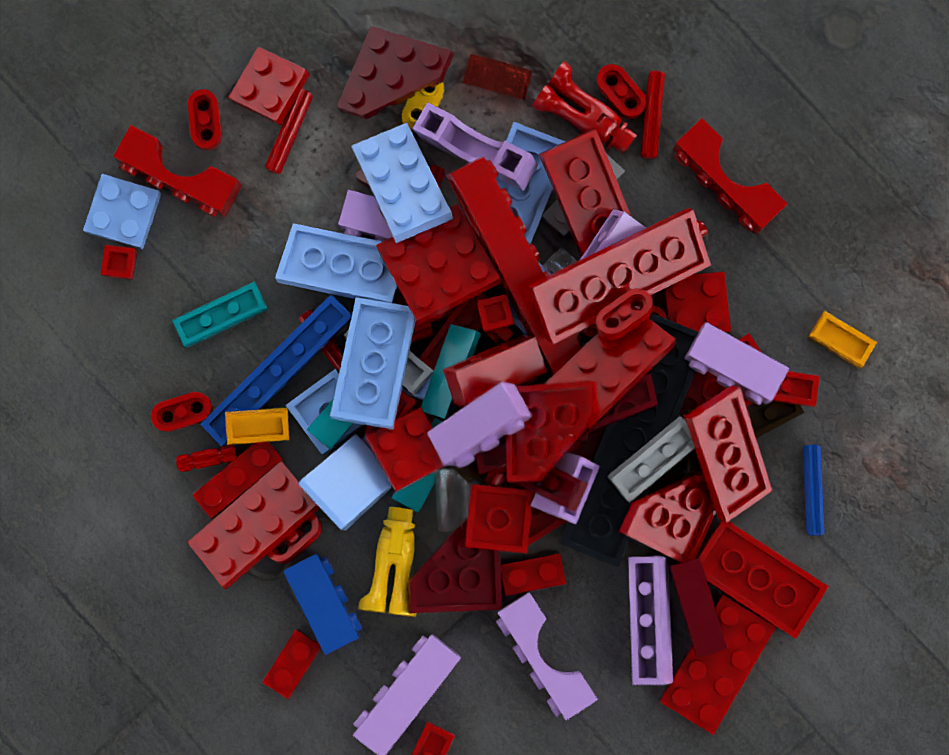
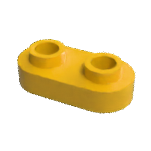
[402,82,444,132]

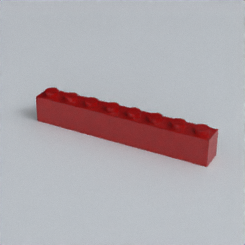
[445,156,582,378]

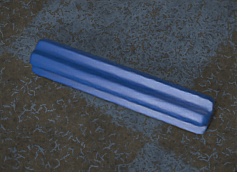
[802,444,825,536]

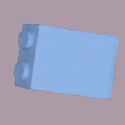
[298,434,392,531]

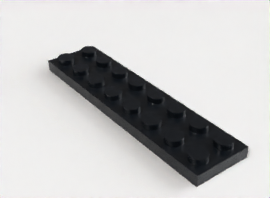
[559,313,698,567]

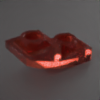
[463,54,533,100]

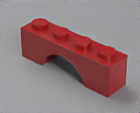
[673,118,788,234]
[113,125,242,217]

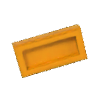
[807,311,877,369]
[225,408,289,445]

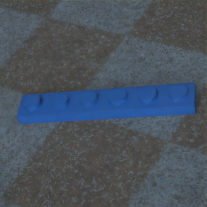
[200,295,352,446]

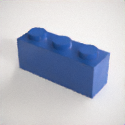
[283,553,363,655]

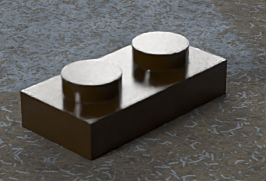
[748,401,804,438]

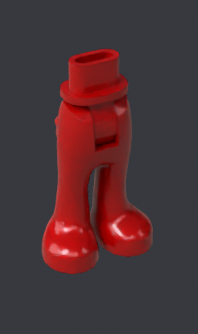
[532,61,637,154]

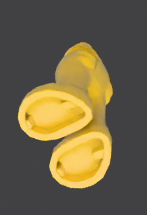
[358,507,416,617]

